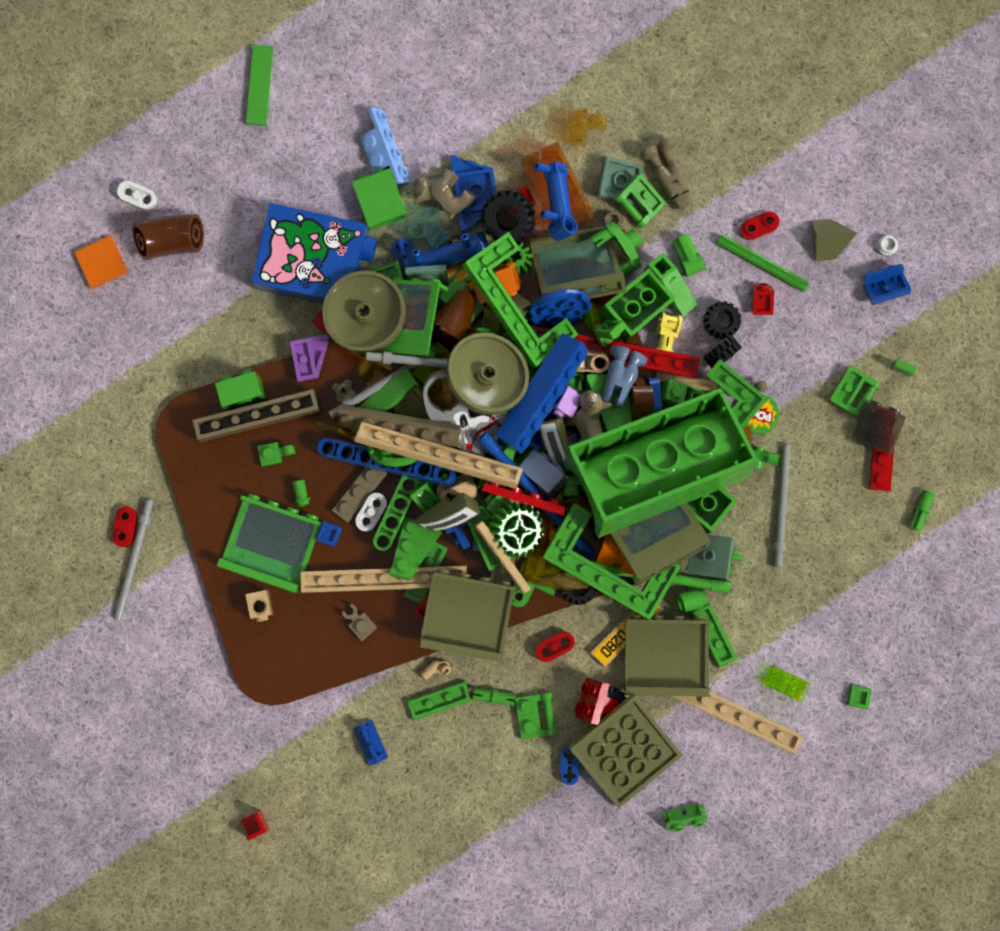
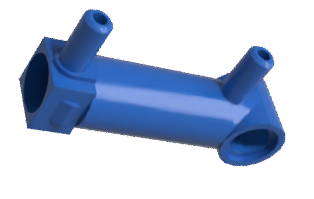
[534,161,578,241]
[410,232,489,267]

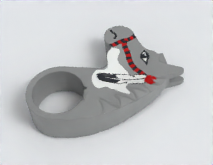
[423,370,509,457]

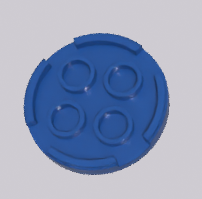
[529,289,591,327]

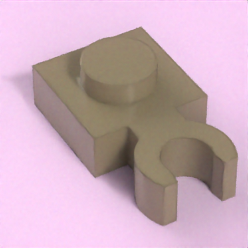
[342,604,378,641]

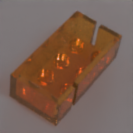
[521,141,594,226]

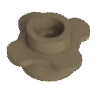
[600,210,624,227]
[333,379,356,403]

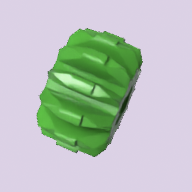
[501,242,533,276]

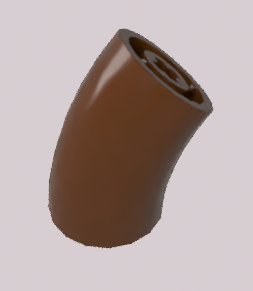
[132,214,204,260]

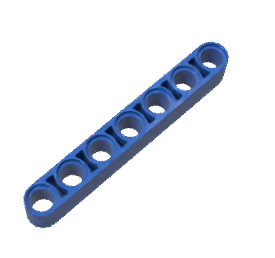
[317,438,457,486]

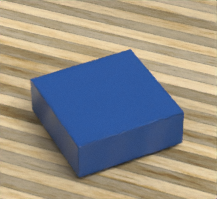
[316,521,343,547]

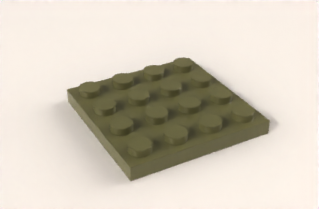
[568,693,683,809]

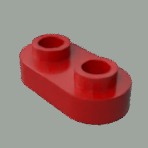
[740,211,780,241]
[112,506,137,547]
[535,632,575,662]

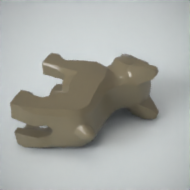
[413,169,477,220]
[563,390,612,445]

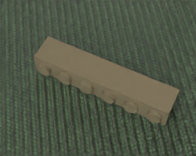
[193,389,321,443]

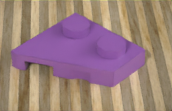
[290,334,330,382]

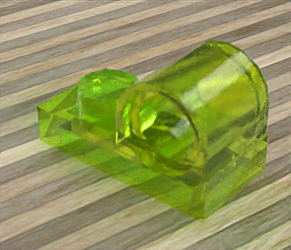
[762,665,811,703]

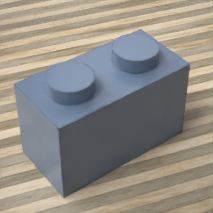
[519,450,567,498]

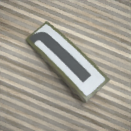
[539,417,575,475]
[415,492,480,531]

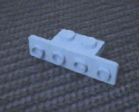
[360,108,409,184]

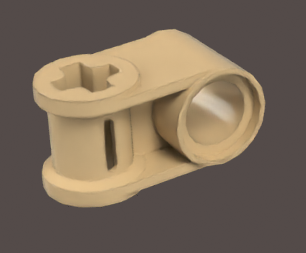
[576,349,610,373]
[436,474,479,501]

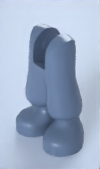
[602,345,647,409]

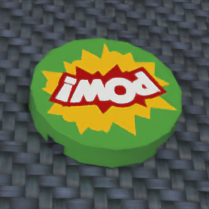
[747,394,779,434]

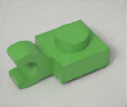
[258,442,296,467]

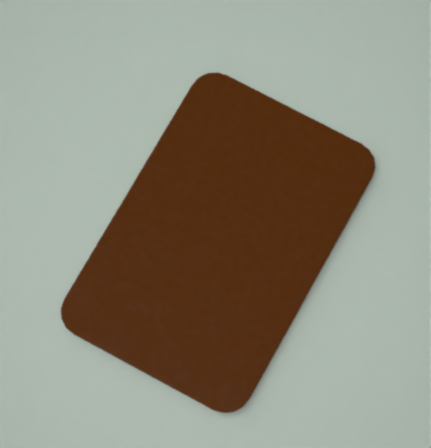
[156,260,690,706]

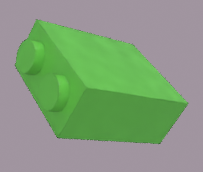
[352,168,408,231]

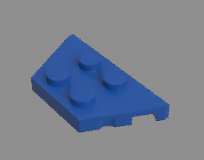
[450,155,497,233]

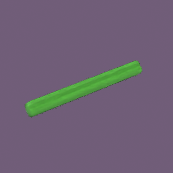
[717,234,809,292]

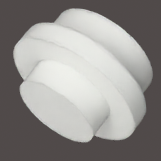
[877,235,898,256]

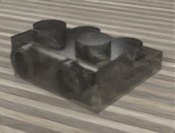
[851,400,906,456]

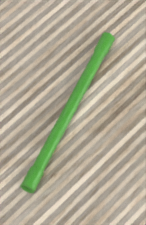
[591,561,731,593]

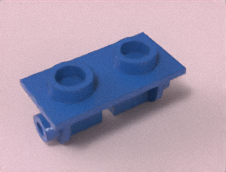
[391,238,414,280]
[353,719,389,766]

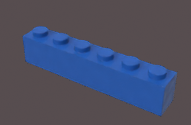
[495,333,589,454]

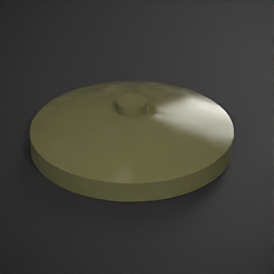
[322,271,406,353]
[446,333,529,415]

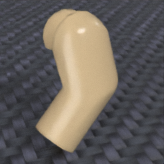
[420,660,451,680]

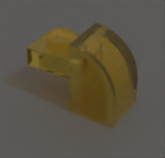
[565,108,607,145]

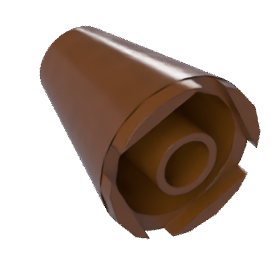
[432,288,476,346]

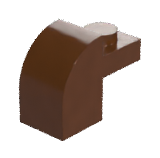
[629,378,654,422]

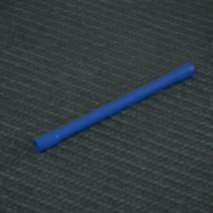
[477,432,597,560]

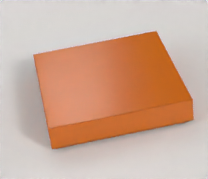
[74,235,129,289]

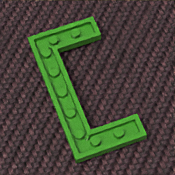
[462,232,578,369]
[707,359,768,429]
[542,503,681,620]

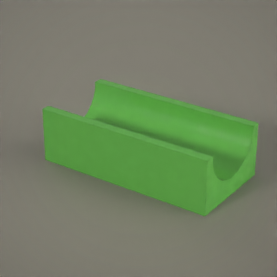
[564,388,758,538]

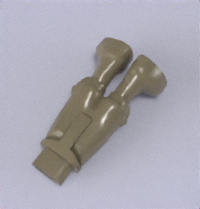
[640,137,692,210]

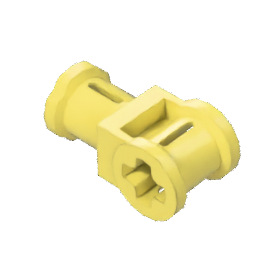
[656,312,682,352]

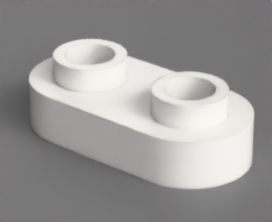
[117,181,157,210]
[356,493,387,532]

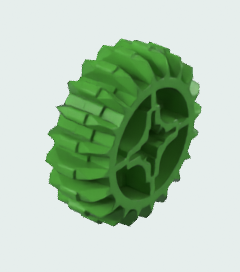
[489,501,545,558]

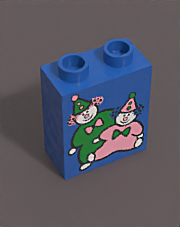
[251,203,377,304]

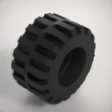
[481,189,535,241]

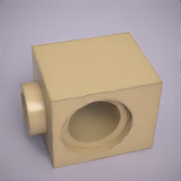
[245,590,273,622]

